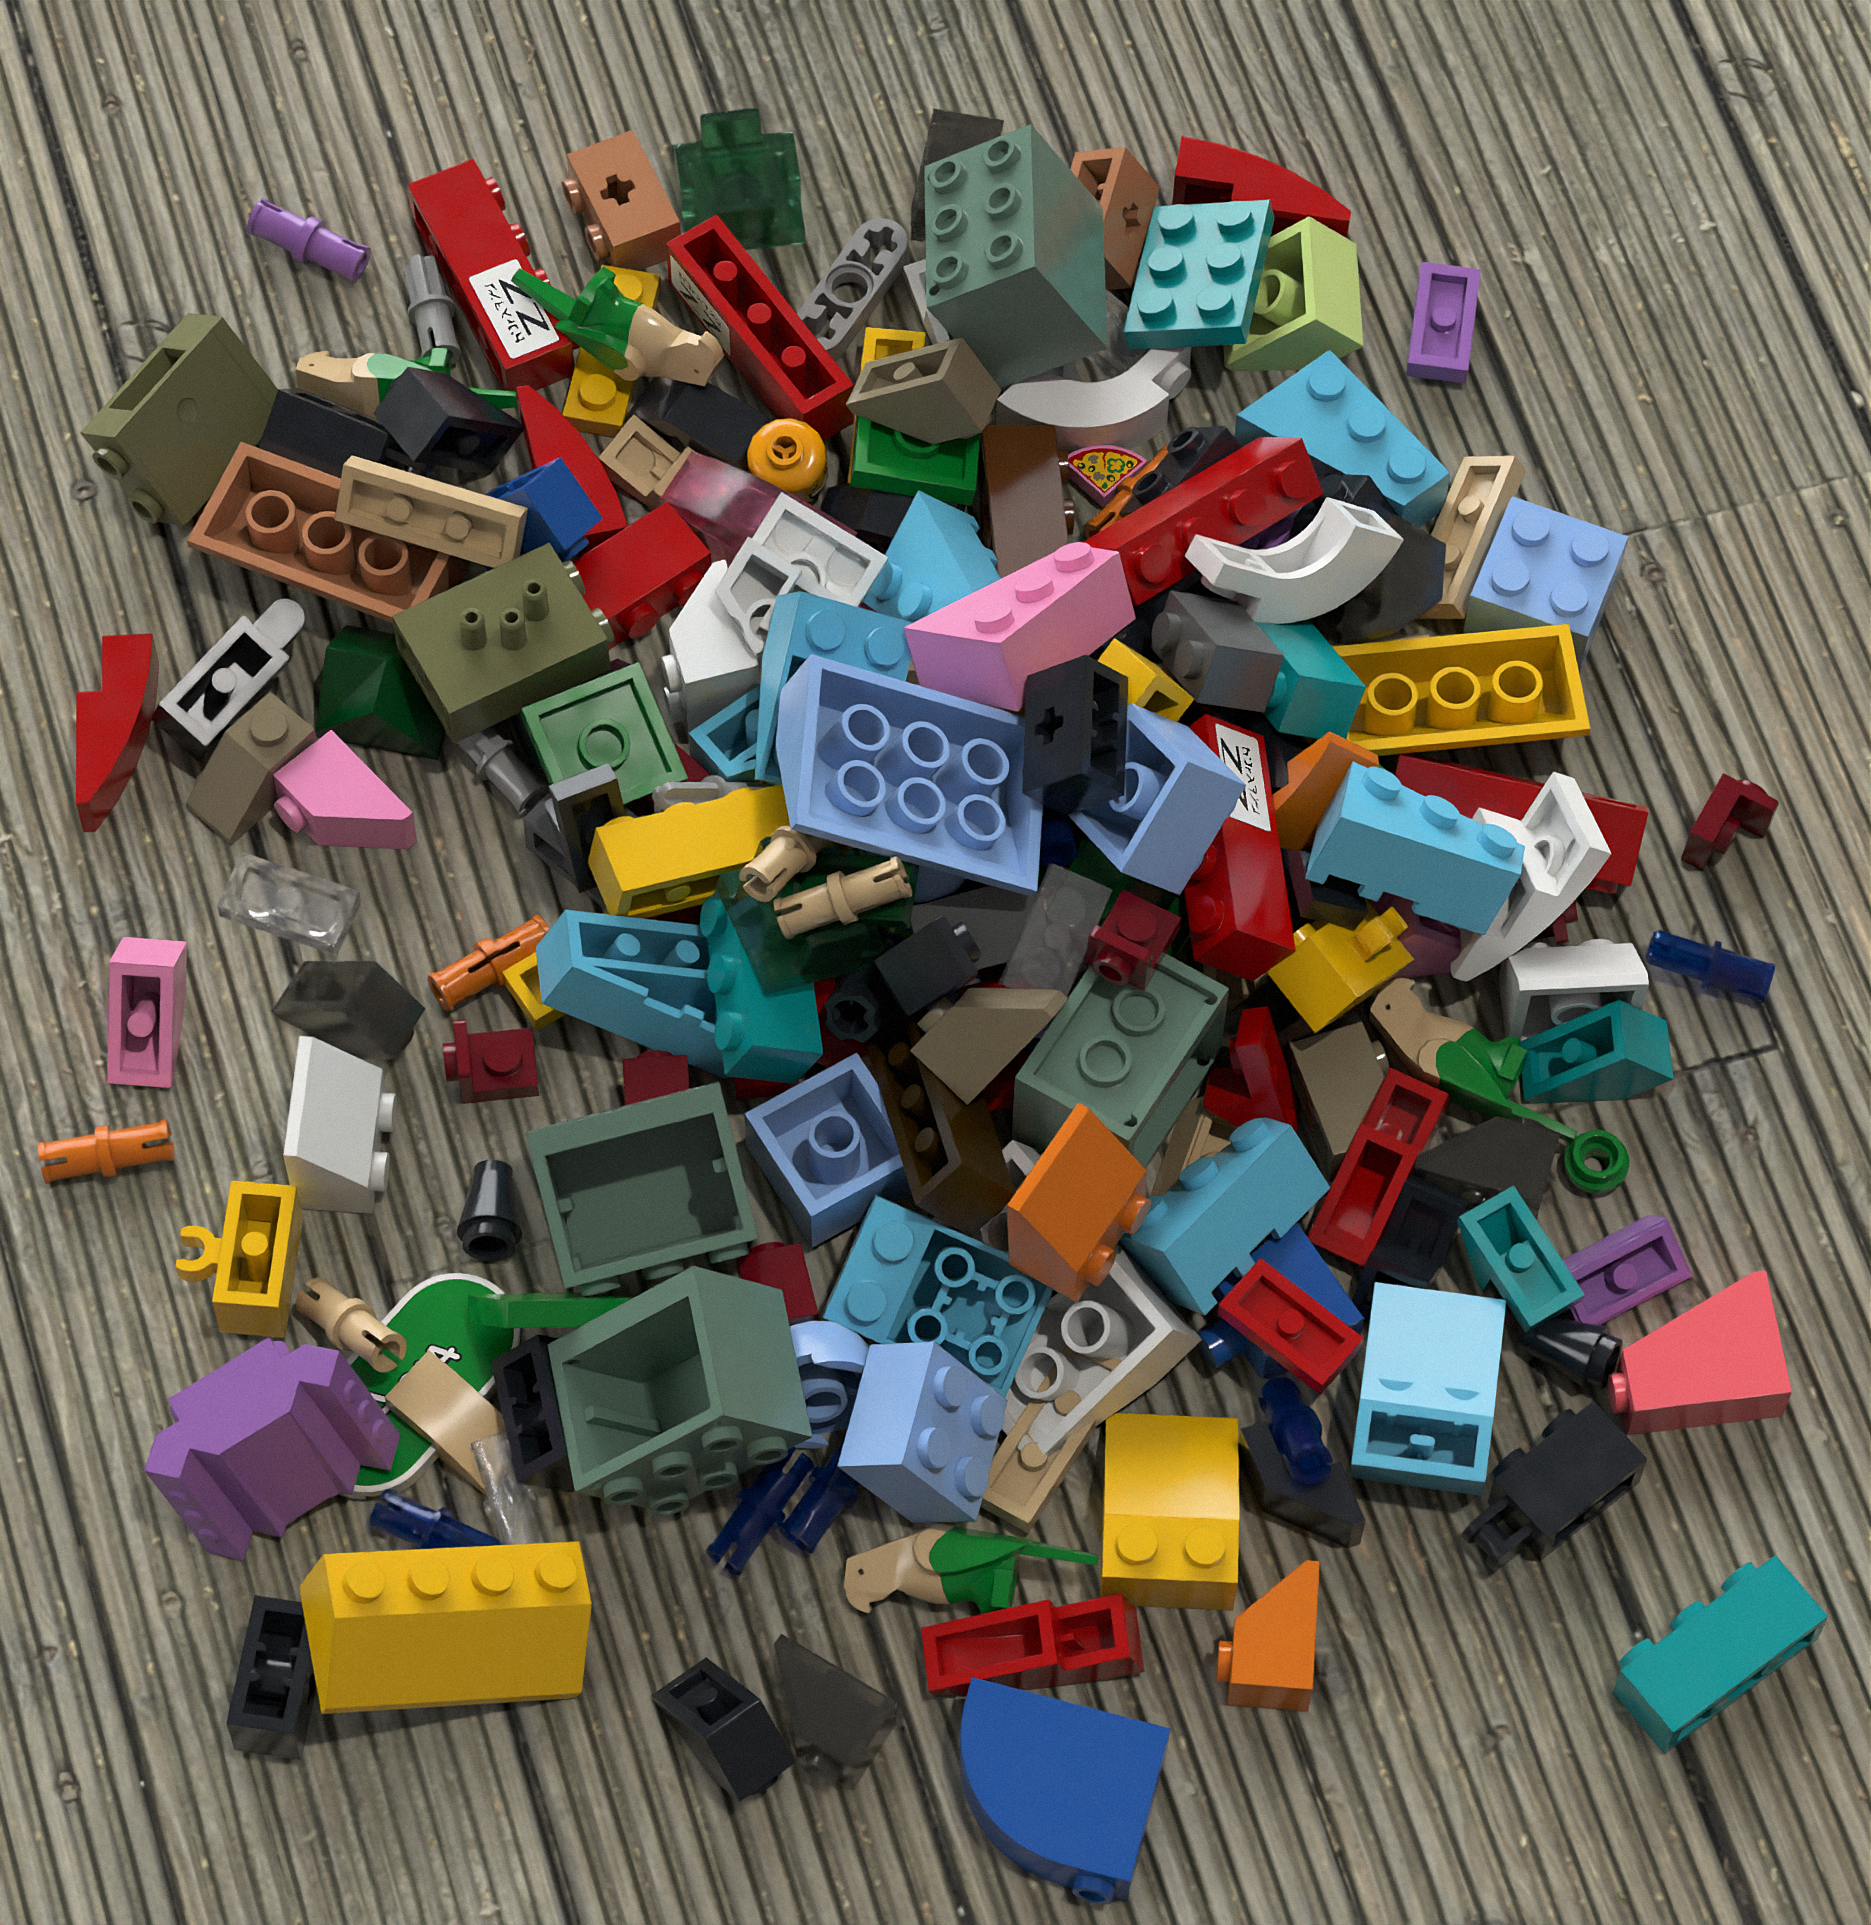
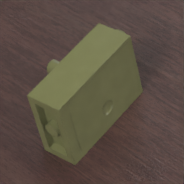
[80,313,278,526]
[392,542,614,744]

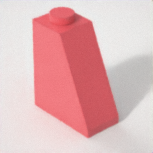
[1608,1270,1792,1435]

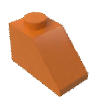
[1216,1560,1320,1712]

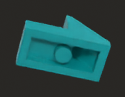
[1457,1185,1585,1333]

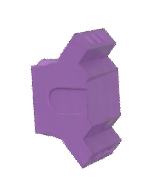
[144,1337,401,1561]

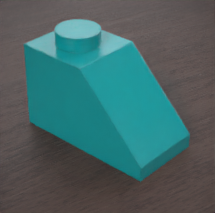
[1519,1000,1674,1104]

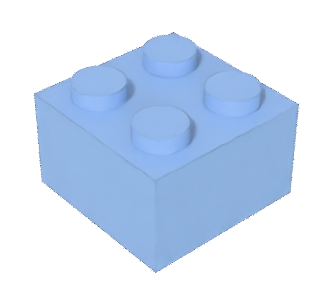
[1463,496,1629,673]
[1068,703,1246,895]
[744,1053,911,1248]
[838,1342,1008,1523]

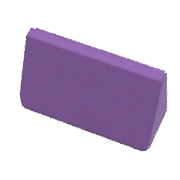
[1563,1215,1692,1325]

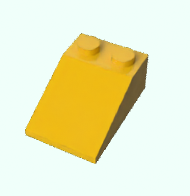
[1100,1413,1239,1610]

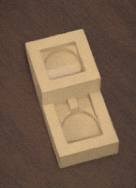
[598,414,735,533]
[384,1350,514,1496]

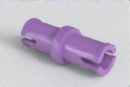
[246,198,371,283]

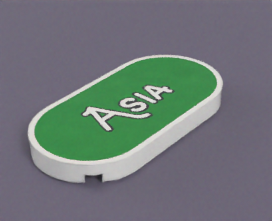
[339,1273,521,1500]

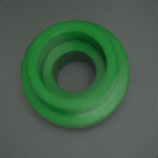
[1564,1130,1629,1194]

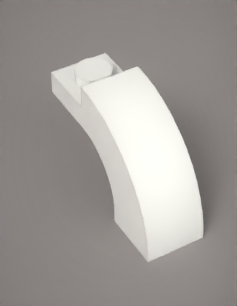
[996,347,1191,454]
[1185,497,1404,624]

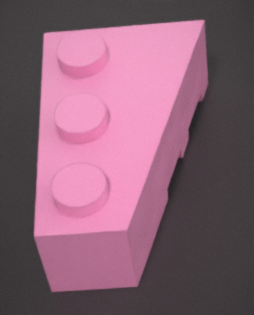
[904,542,1136,711]

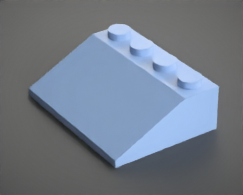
[776,654,1043,897]

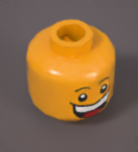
[747,418,829,505]

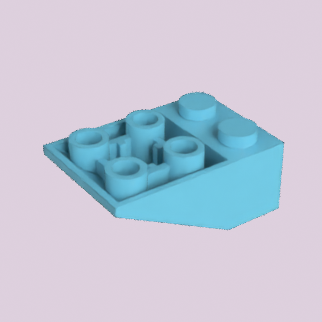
[755,591,913,786]
[822,1194,1053,1398]
[1349,1282,1506,1496]

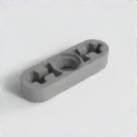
[797,218,908,362]

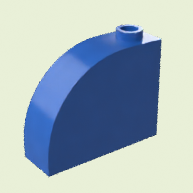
[959,1677,1170,1904]

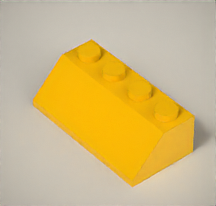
[1332,624,1591,756]
[299,1541,592,1714]

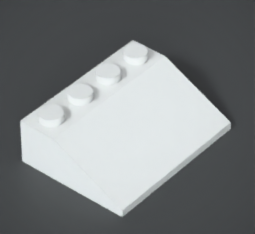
[932,1140,1202,1458]

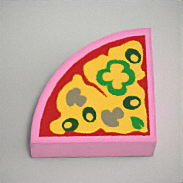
[1068,445,1148,508]

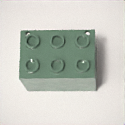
[925,124,1108,389]
[1011,954,1229,1169]
[525,1082,759,1297]
[547,1266,812,1515]

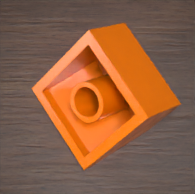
[1007,1103,1151,1302]

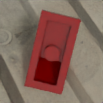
[1203,1006,1301,1132]

